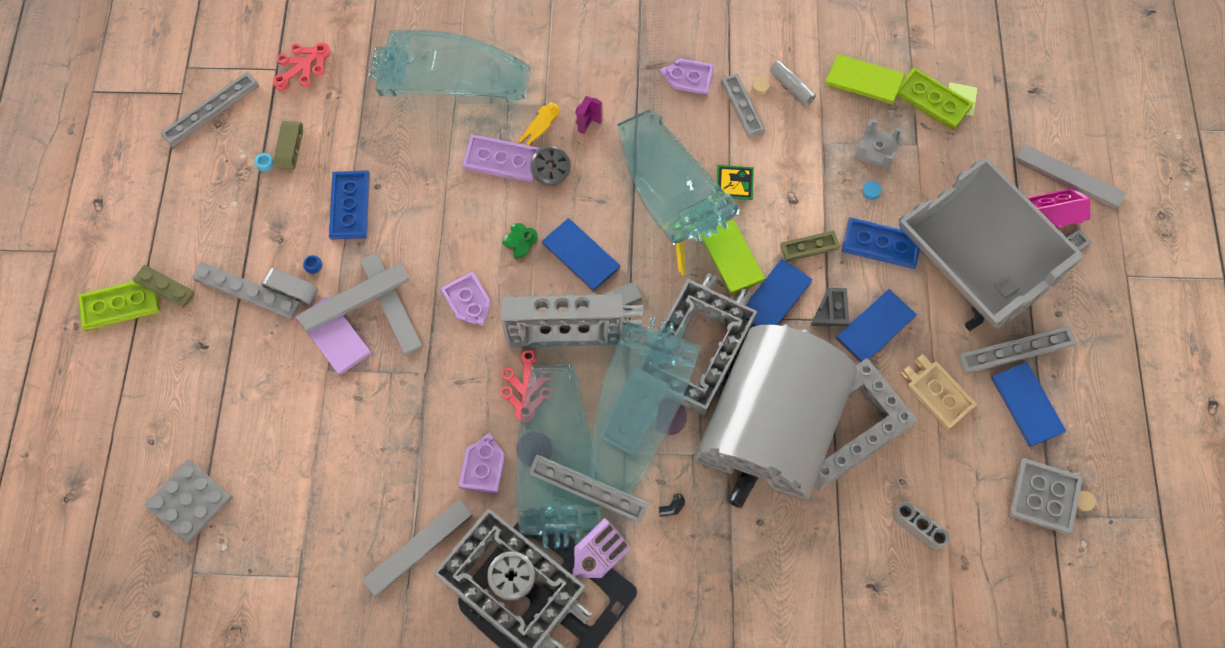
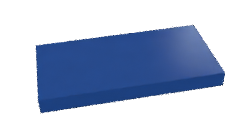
[329,170,370,240]
[842,217,920,269]
[542,218,620,292]
[744,259,813,327]
[835,289,917,362]
[991,362,1066,447]

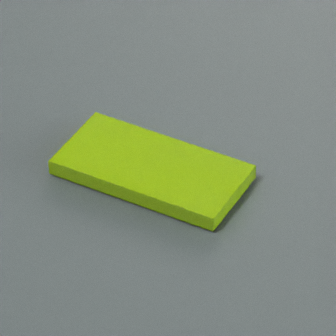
[825,54,905,104]
[897,67,974,130]
[700,219,765,295]
[78,281,160,331]

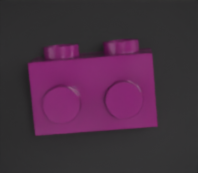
[575,96,603,134]

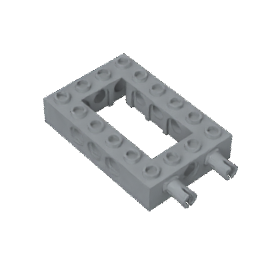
[639,273,757,417]
[501,293,643,349]
[814,358,917,492]
[433,508,593,648]

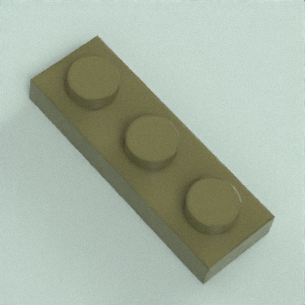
[780,231,840,262]
[133,265,194,308]

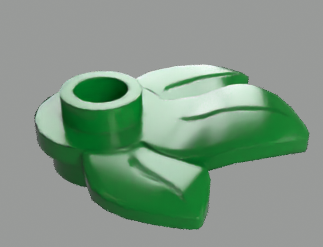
[502,223,538,259]

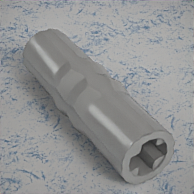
[769,60,816,106]

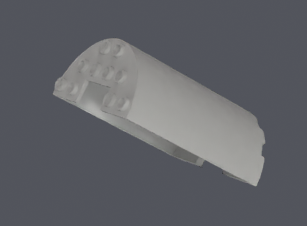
[899,157,1084,329]
[694,324,858,500]

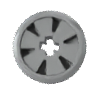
[488,552,535,600]

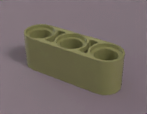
[274,121,303,169]

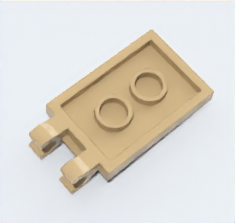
[900,354,977,430]

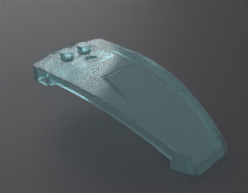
[368,30,530,103]
[617,110,739,245]
[590,317,702,495]
[516,365,602,548]

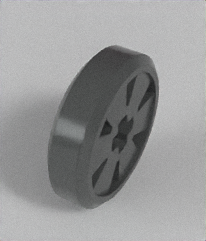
[530,146,571,186]

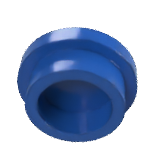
[303,255,323,274]

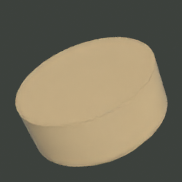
[752,77,770,95]
[1077,491,1096,512]

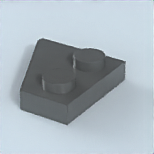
[811,288,849,326]

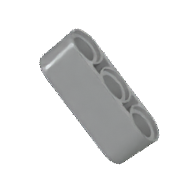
[261,268,318,306]
[893,502,950,550]

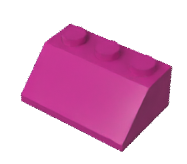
[1027,188,1090,228]

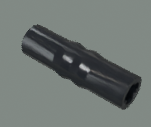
[727,472,759,508]

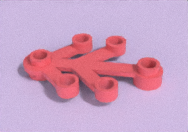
[273,43,330,91]
[501,350,553,423]

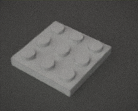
[1009,458,1083,535]
[145,459,233,544]

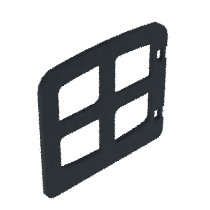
[458,509,637,648]

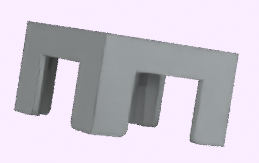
[854,118,905,170]

